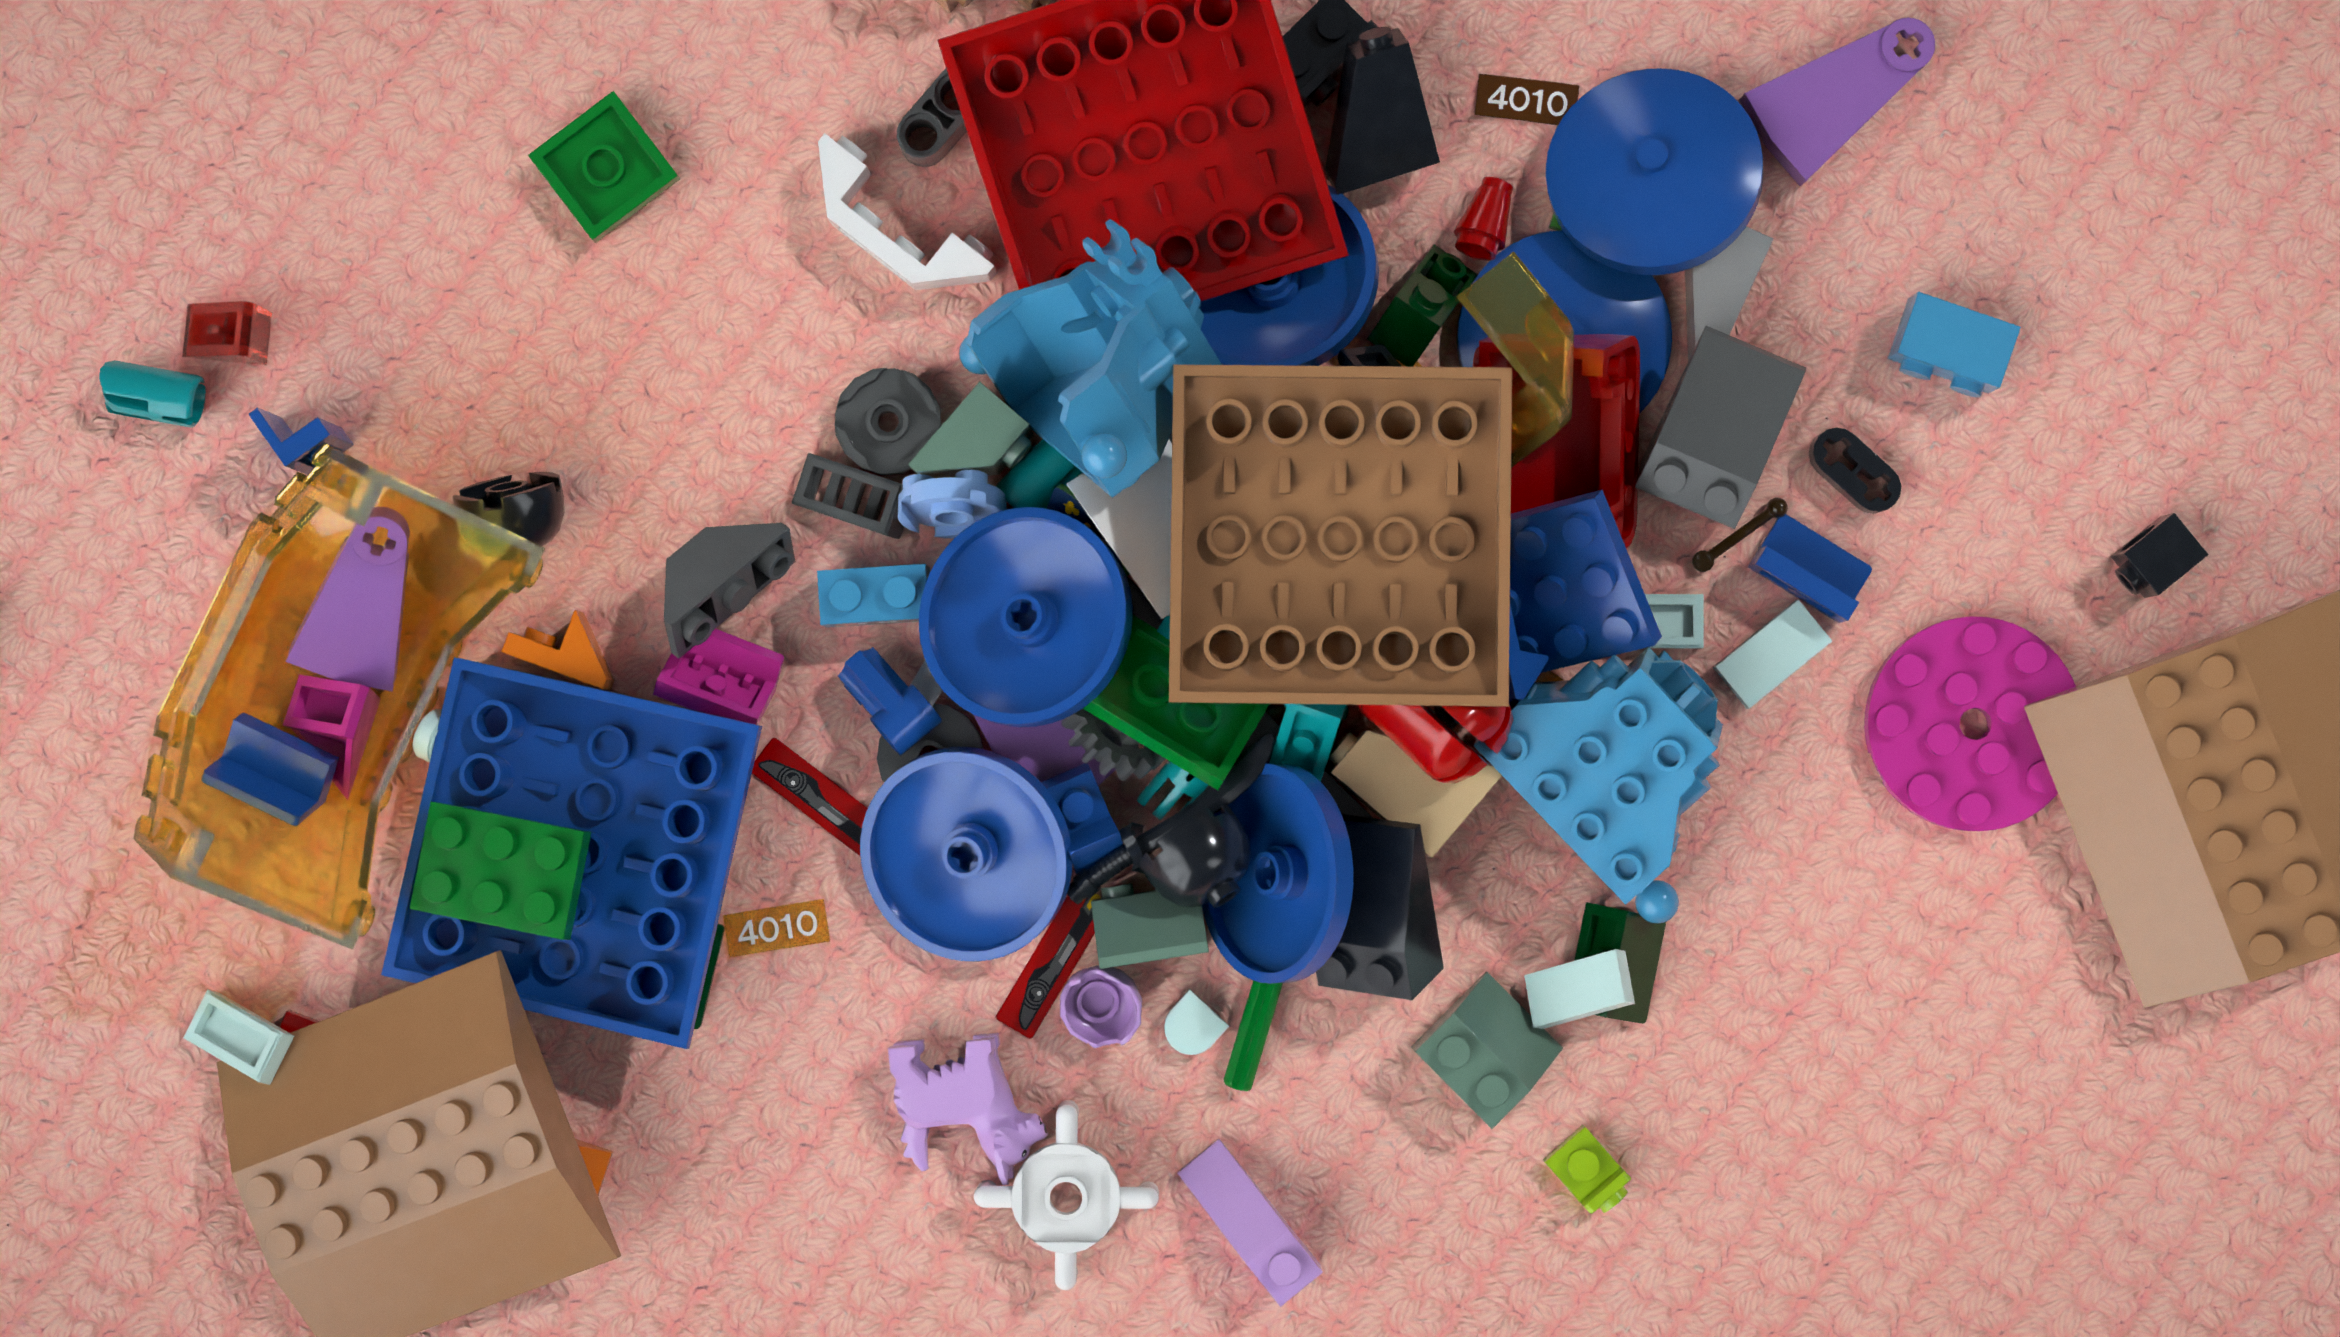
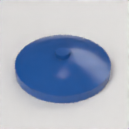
[1546,68,1763,275]
[1199,185,1379,366]
[1456,230,1672,414]
[919,507,1133,727]
[860,747,1073,962]
[1202,763,1353,984]

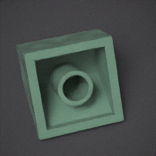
[908,381,1034,478]
[1091,883,1209,969]
[1411,971,1563,1129]

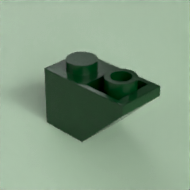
[1367,244,1478,367]

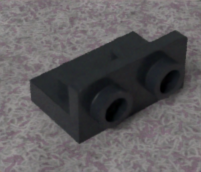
[1283,0,1378,107]

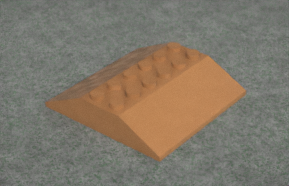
[1169,364,1512,707]
[2024,590,2340,1008]
[217,950,621,1337]

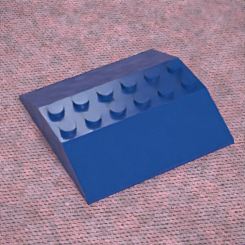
[381,657,762,1049]

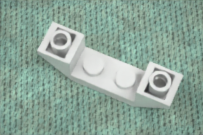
[818,133,997,290]

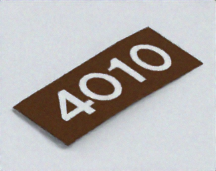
[1475,74,1579,125]

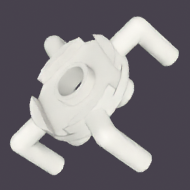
[974,1100,1159,1290]

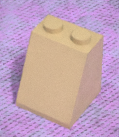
[1327,730,1502,858]

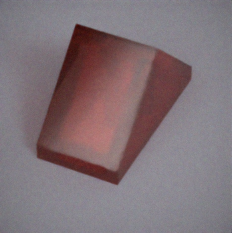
[182,301,272,365]

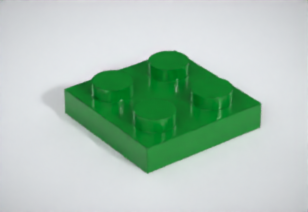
[528,91,680,243]

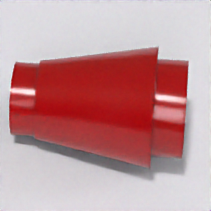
[1454,177,1513,261]

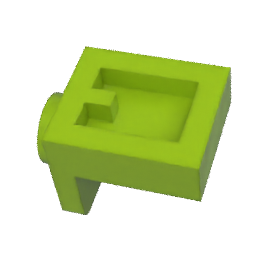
[1543,1125,1631,1214]

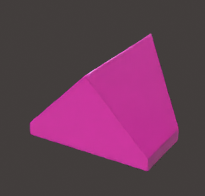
[283,674,381,800]

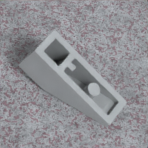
[1685,226,1773,361]

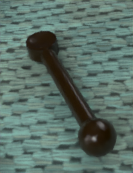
[1692,497,1788,572]

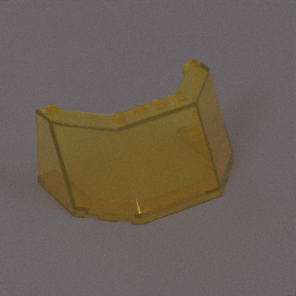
[133,443,545,949]

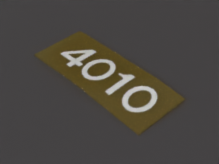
[723,899,830,957]

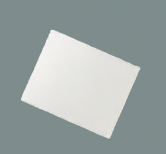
[1067,439,1172,619]

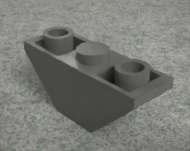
[664,523,796,658]

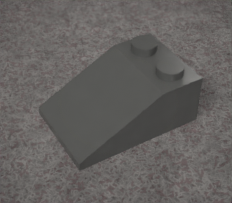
[1635,326,1806,529]

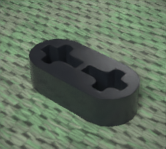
[1809,428,1902,514]

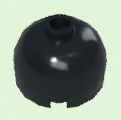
[453,472,565,563]
[1139,804,1252,908]

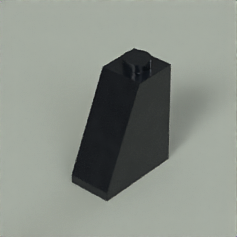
[1325,27,1440,195]

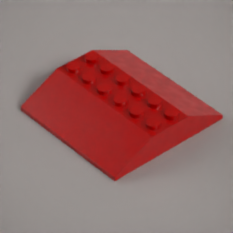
[937,0,1349,301]

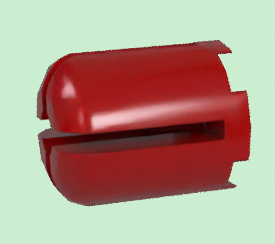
[1356,704,1514,784]

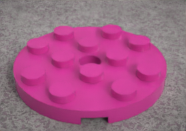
[1864,616,2076,831]

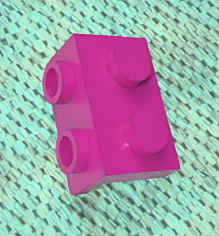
[653,629,784,725]

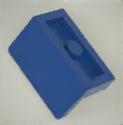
[249,407,354,476]
[1748,514,1872,623]
[201,712,339,826]

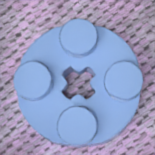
[898,469,1007,539]

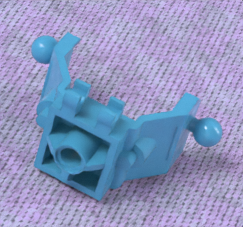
[959,219,1222,498]
[1450,647,1723,924]

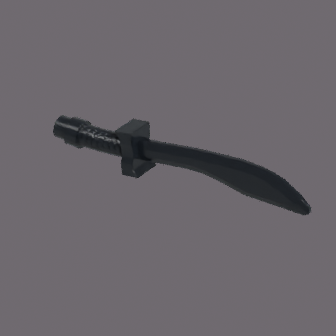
[1067,734,1275,904]

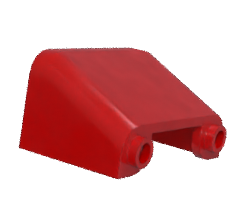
[1473,334,1640,549]

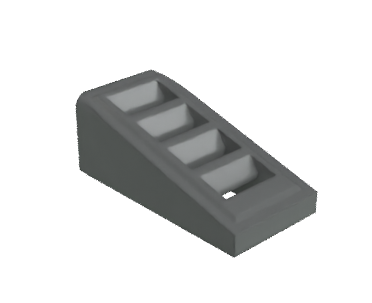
[792,453,904,539]

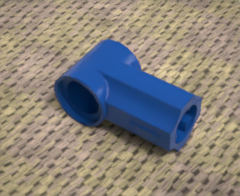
[838,647,943,756]

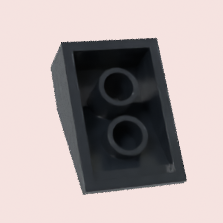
[1316,814,1444,1000]

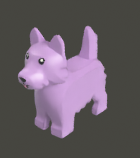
[888,1033,1048,1185]

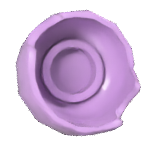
[1060,965,1142,1048]

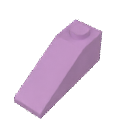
[1177,1139,1323,1307]

